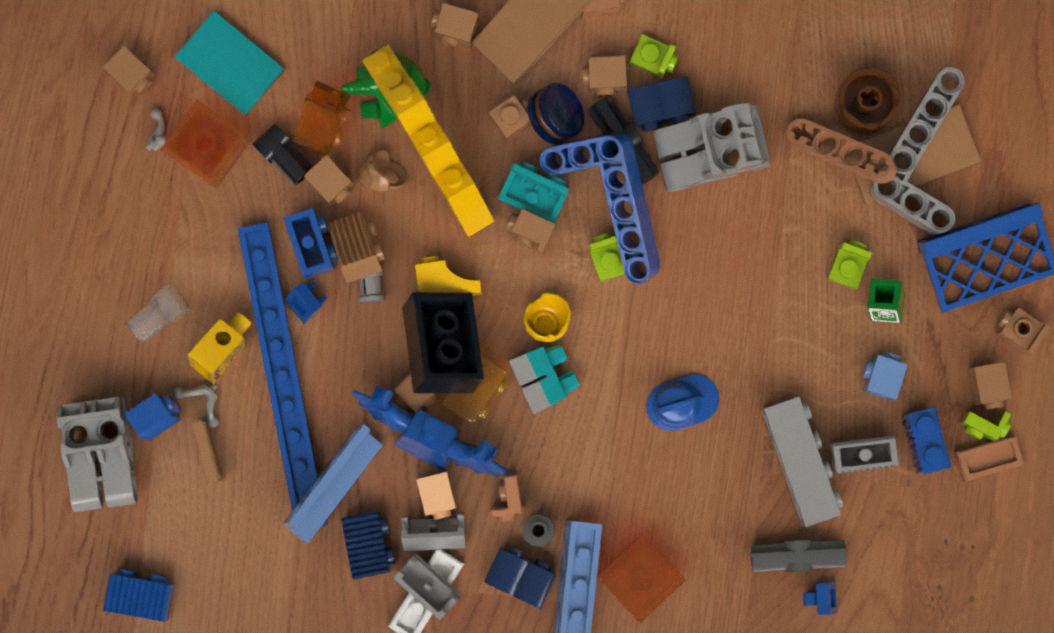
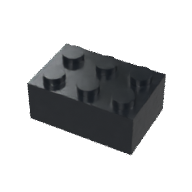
[402,292,484,393]

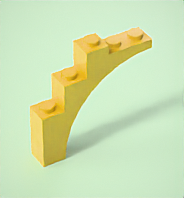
[362,45,494,237]

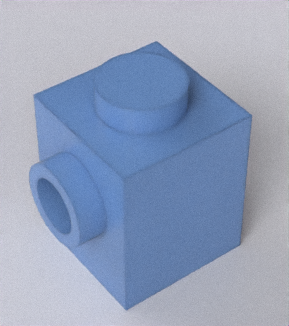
[862,352,908,401]

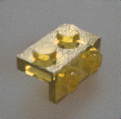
[442,356,509,425]

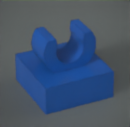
[285,282,327,324]
[803,581,837,615]

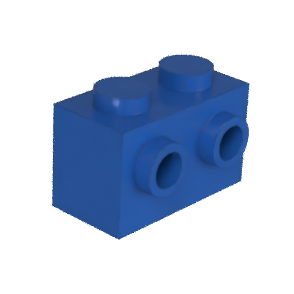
[283,208,338,280]

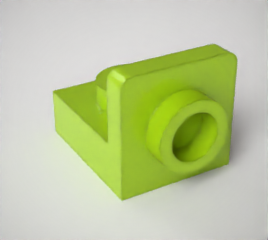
[629,34,679,79]
[588,232,625,282]
[827,240,872,290]

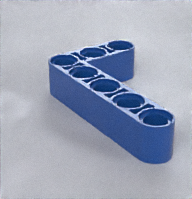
[540,131,660,284]

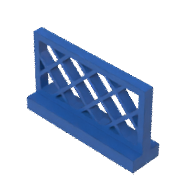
[916,202,1054,313]

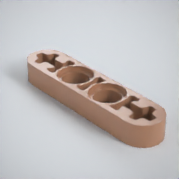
[786,118,897,184]

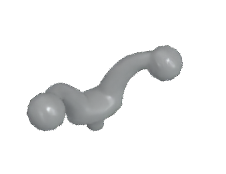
[146,108,168,151]
[173,384,219,428]

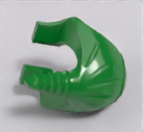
[341,50,431,128]

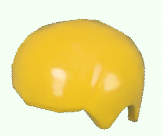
[523,292,571,342]

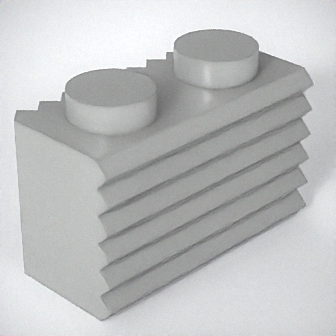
[828,436,899,474]

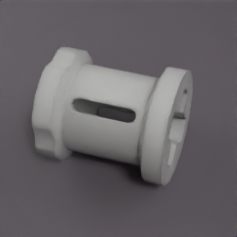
[358,269,386,303]

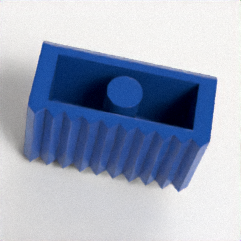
[125,394,181,440]
[901,407,952,475]
[103,568,175,622]

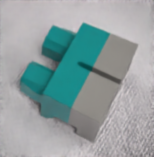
[509,345,580,415]

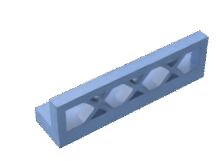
[282,424,383,544]
[554,520,602,633]

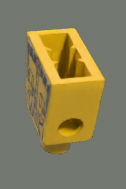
[188,312,251,384]

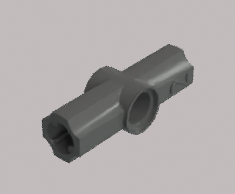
[750,539,847,572]

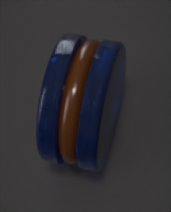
[527,83,584,144]

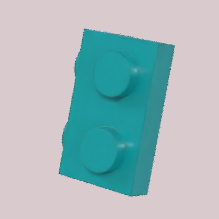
[498,162,569,223]

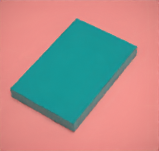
[175,11,285,117]

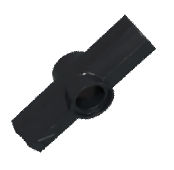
[588,95,659,185]

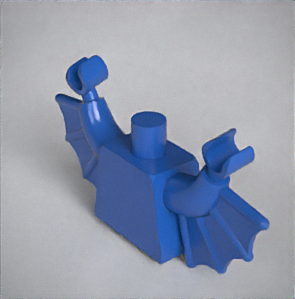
[352,386,510,477]

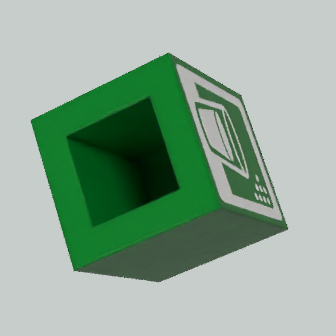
[867,279,905,324]

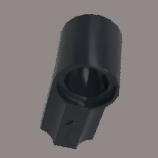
[252,123,312,186]

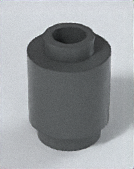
[523,515,554,546]

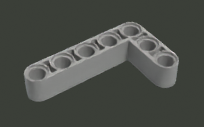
[869,67,965,235]

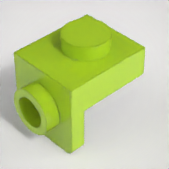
[959,410,1012,441]

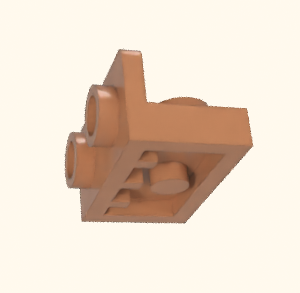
[490,471,523,522]

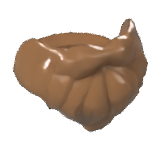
[359,149,407,192]

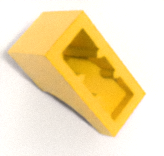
[415,256,482,296]

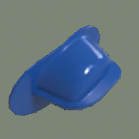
[646,374,719,431]

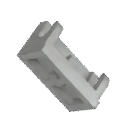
[401,513,466,551]
[394,554,462,620]

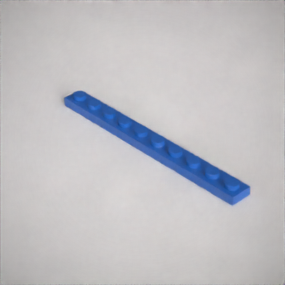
[237,222,328,526]

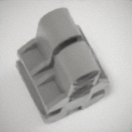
[652,103,772,192]
[57,397,138,513]

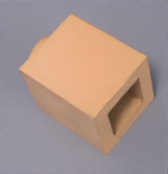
[416,472,457,520]

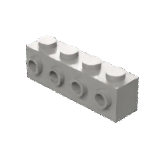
[761,397,843,527]

